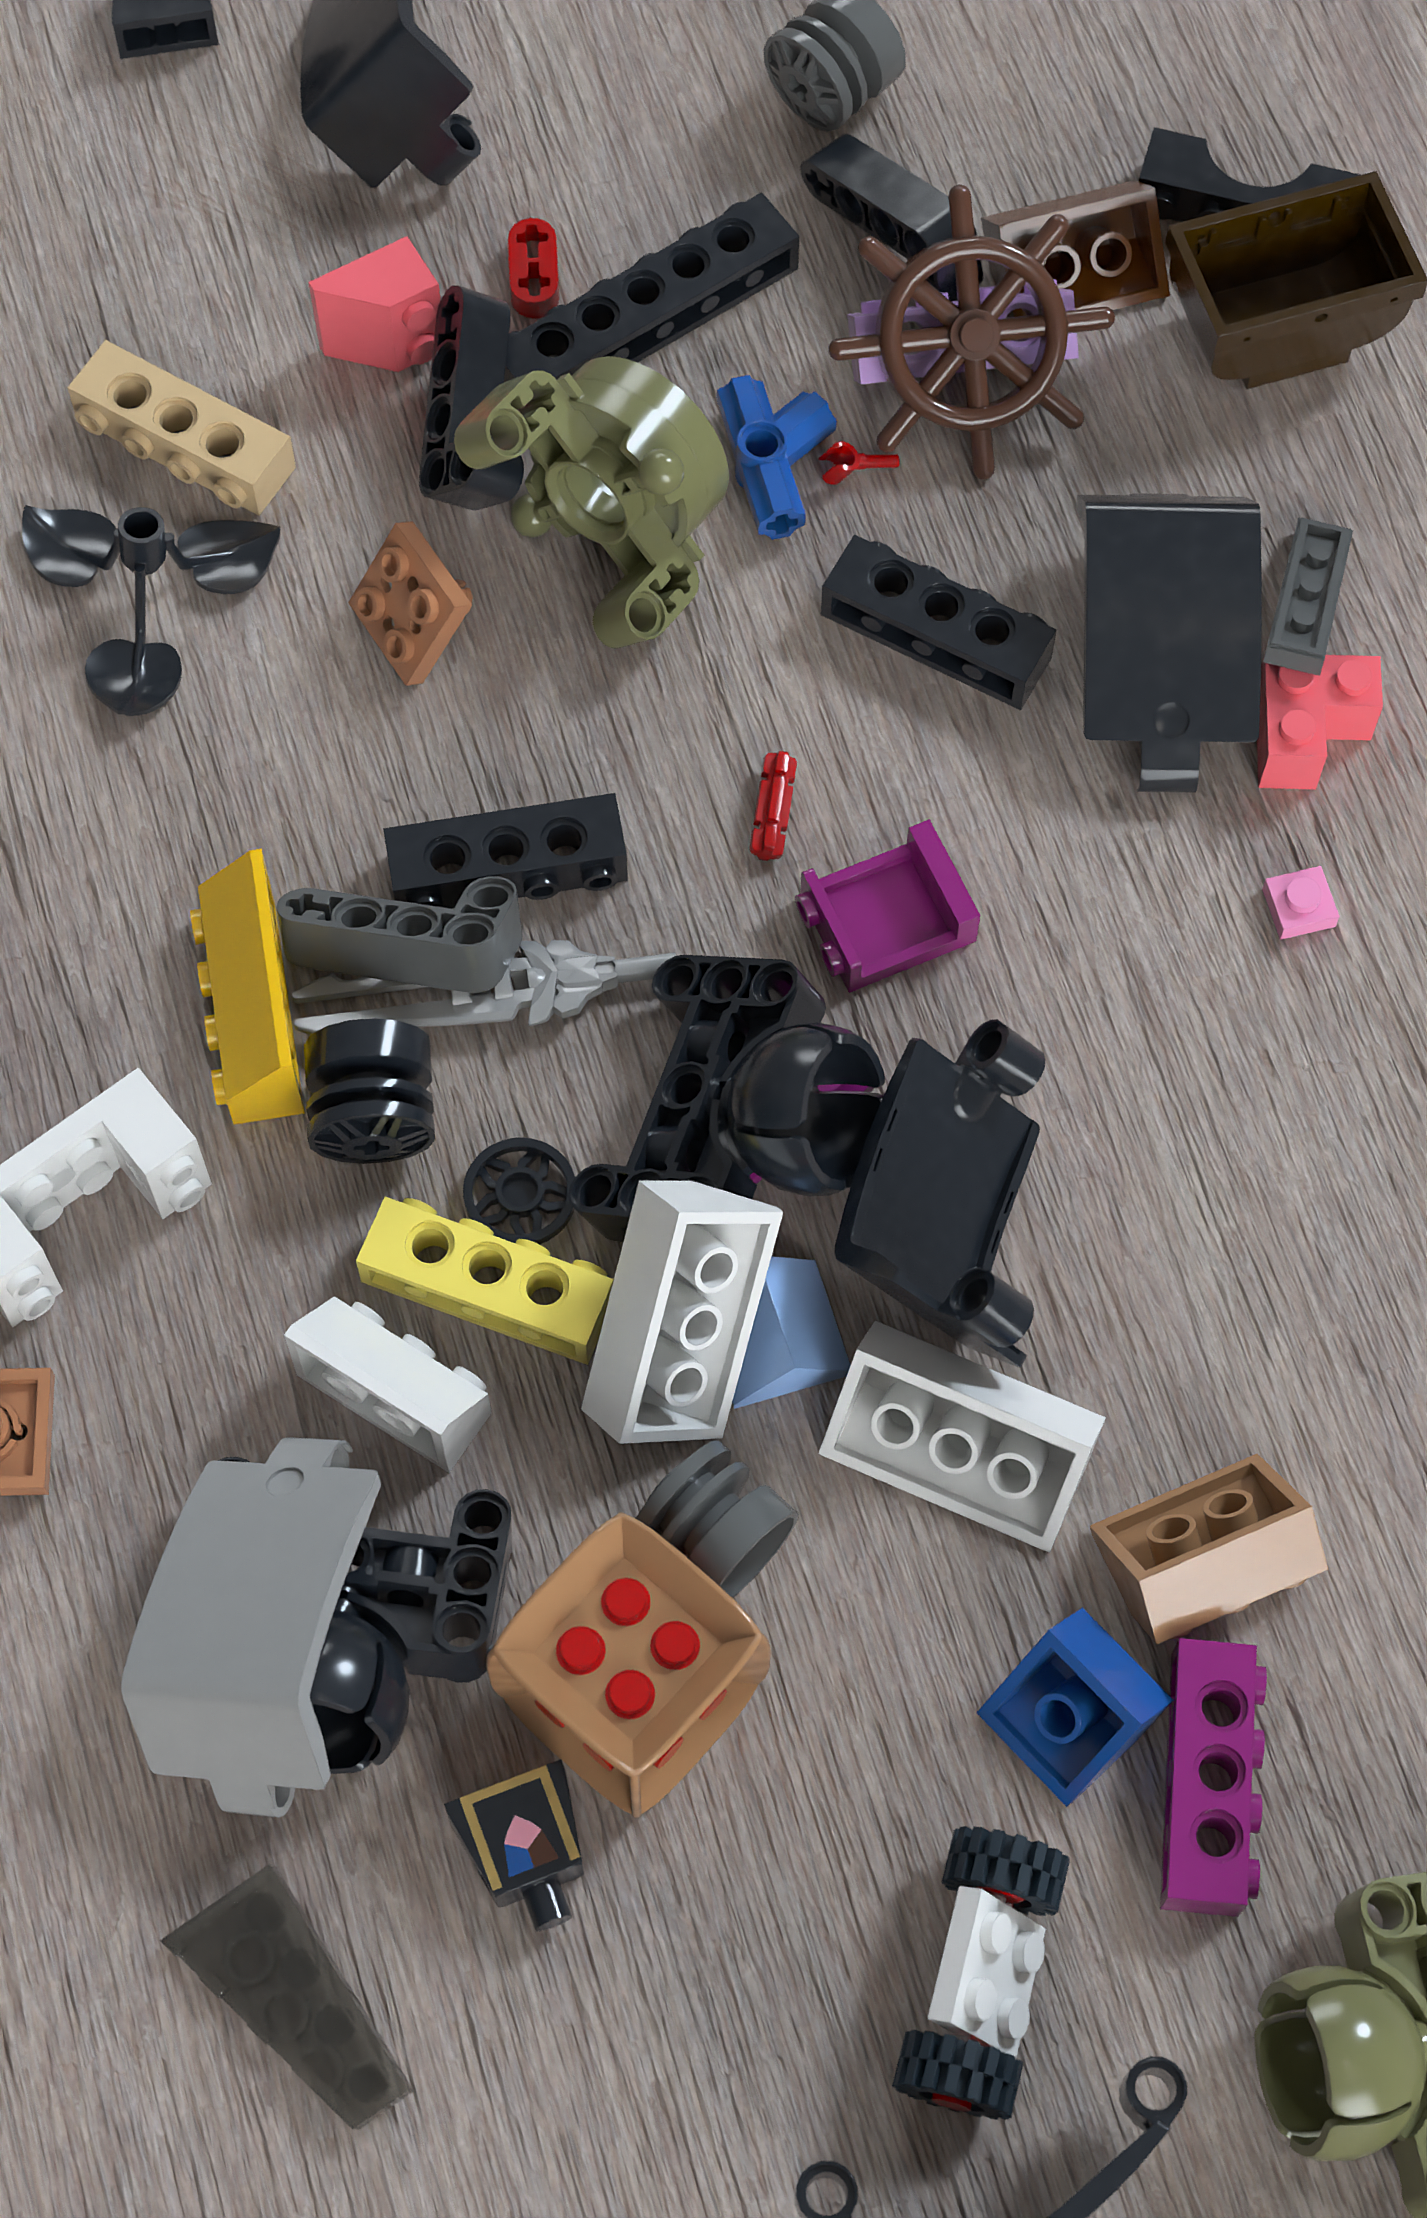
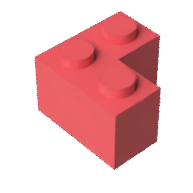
[1257,654,1383,790]

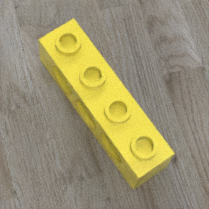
[356,1197,614,1365]

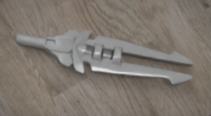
[292,940,676,1035]

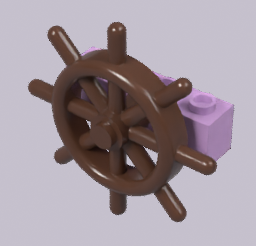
[828,184,1115,480]

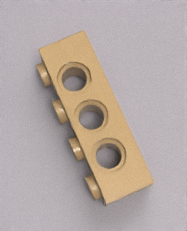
[67,340,296,516]

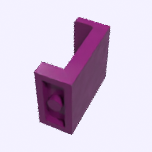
[795,819,981,993]

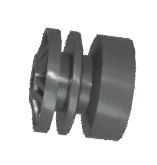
[763,0,906,132]
[635,1440,798,1598]

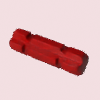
[749,751,797,861]

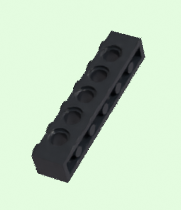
[504,192,800,412]

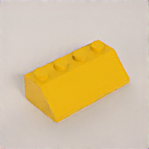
[190,848,305,1125]

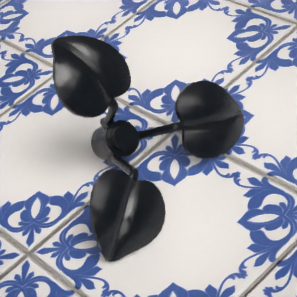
[22,505,281,716]

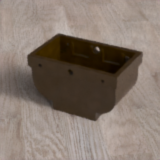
[1165,171,1427,390]

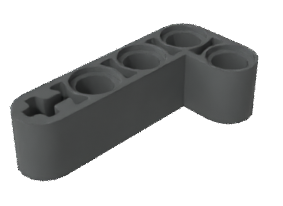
[276,876,523,993]

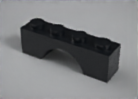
[1138,127,1361,222]

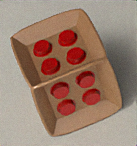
[486,1512,771,1818]

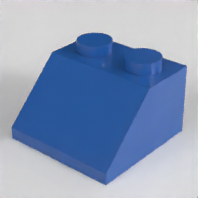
[976,1607,1174,1807]

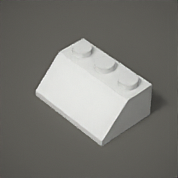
[284,1296,491,1473]

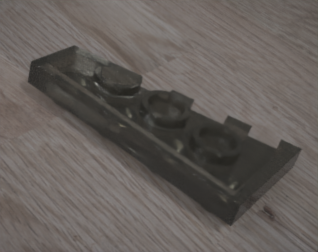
[160,1864,414,2130]

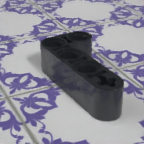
[800,133,983,302]
[419,285,524,511]

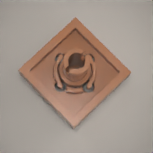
[348,521,472,686]
[0,1367,55,1496]

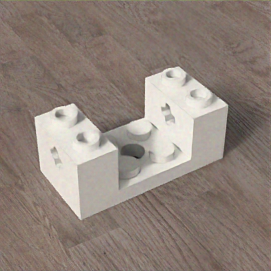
[0,1068,212,1327]

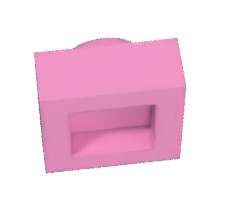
[1262,866,1340,940]

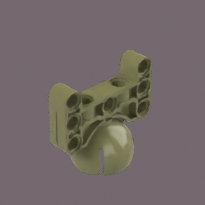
[1254,1872,1427,2218]

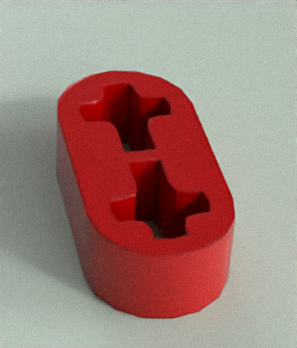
[508,218,560,319]

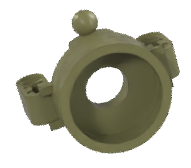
[454,357,729,649]

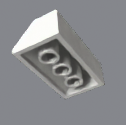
[581,1181,783,1444]
[818,1321,1106,1553]

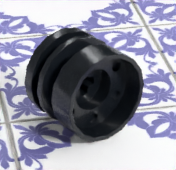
[304,1018,436,1164]

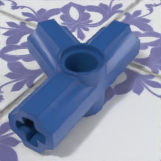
[716,375,837,540]

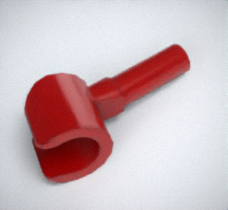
[818,441,900,485]

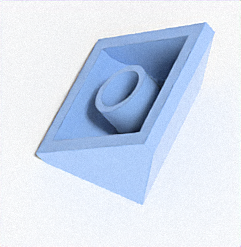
[732,1256,851,1409]

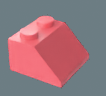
[308,236,441,372]

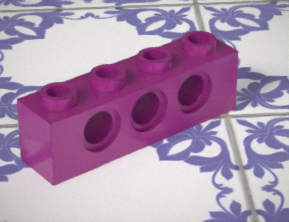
[1160,1638,1267,1917]

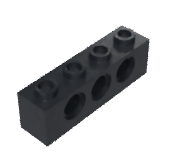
[820,534,1057,711]
[383,793,628,909]

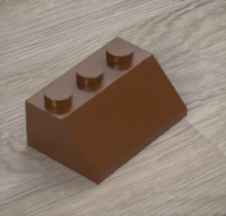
[981,180,1171,318]

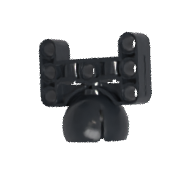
[568,954,885,1242]
[217,1457,512,1774]

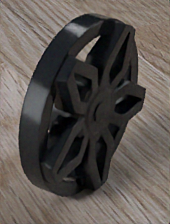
[463,1137,575,1245]

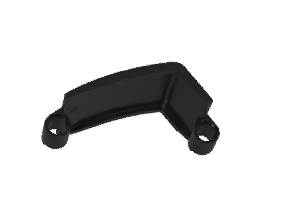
[300,0,482,188]
[1076,493,1262,793]
[834,1019,1046,1368]
[794,2056,1187,2218]

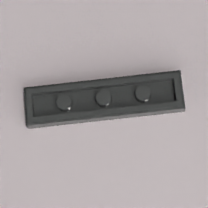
[1263,517,1353,676]

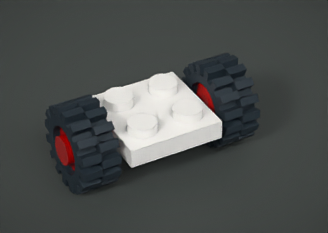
[892,1826,1070,2120]

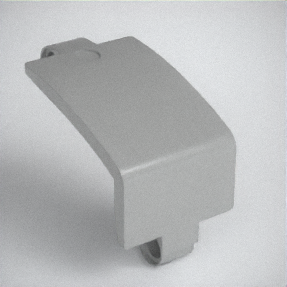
[121,1437,381,1818]

